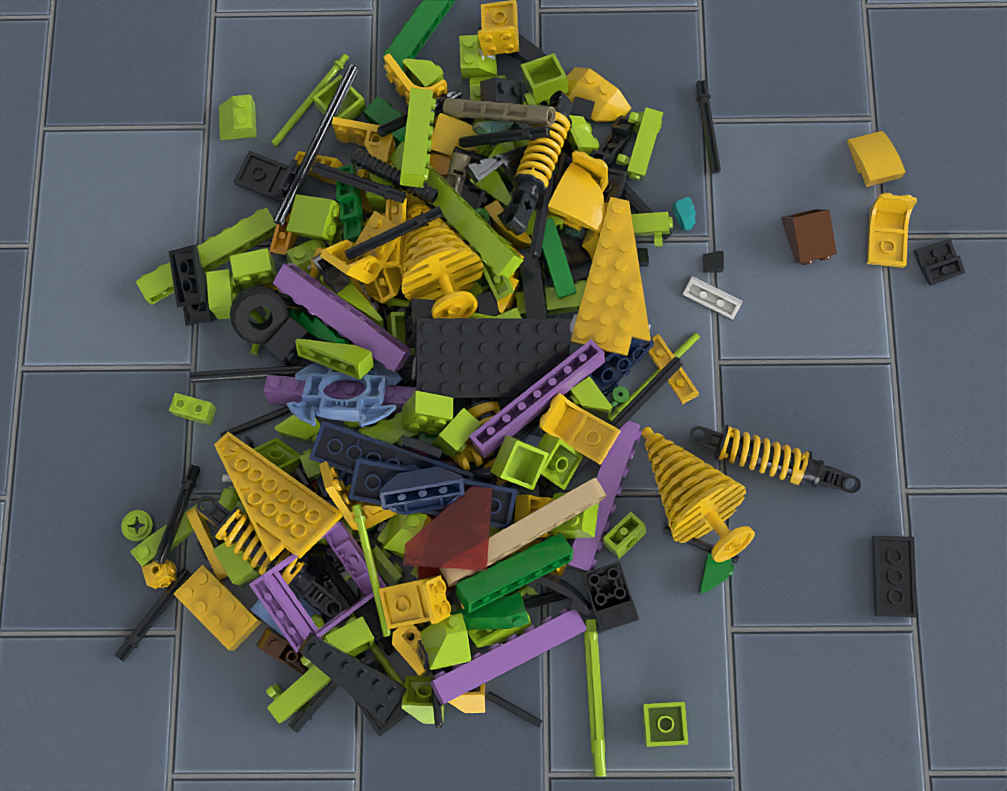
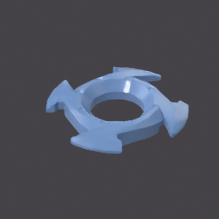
[286,360,401,427]

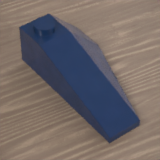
[584,335,654,396]

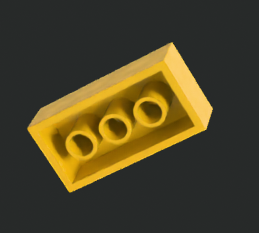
[174,565,262,651]

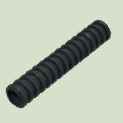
[351,148,438,205]

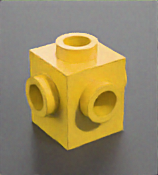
[142,559,177,589]

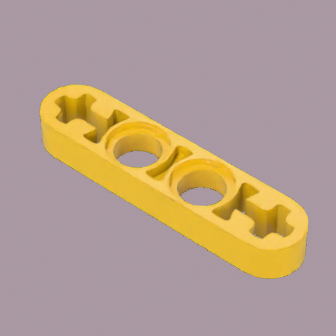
[187,507,228,580]

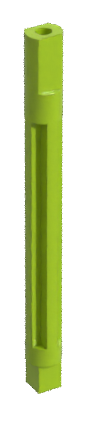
[584,619,606,777]

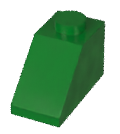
[698,553,734,595]

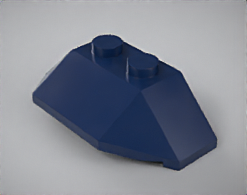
[379,466,465,515]

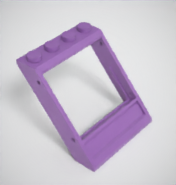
[249,520,387,652]

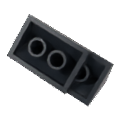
[168,245,215,326]

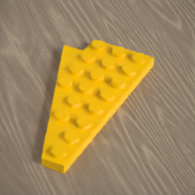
[571,197,651,356]
[214,432,343,561]

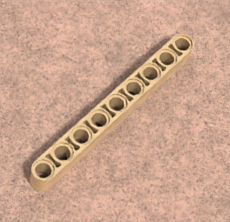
[439,478,607,587]

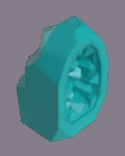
[672,197,696,231]

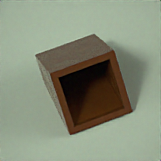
[781,209,837,265]

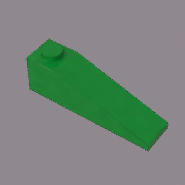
[450,592,530,630]

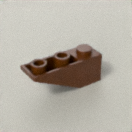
[256,628,309,675]

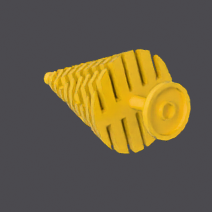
[402,193,484,318]
[641,427,755,562]

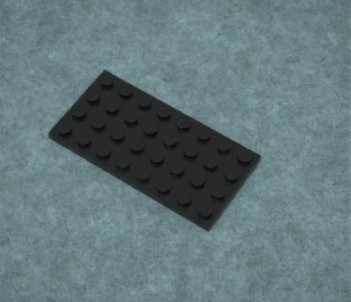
[415,318,570,398]

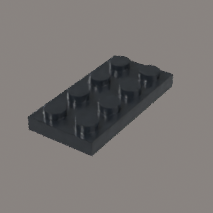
[872,536,918,618]

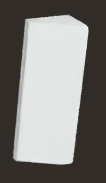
[682,276,743,320]

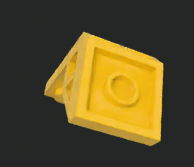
[332,117,396,165]
[320,211,401,284]
[319,461,398,530]
[392,621,428,676]

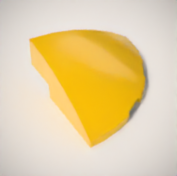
[548,163,606,233]

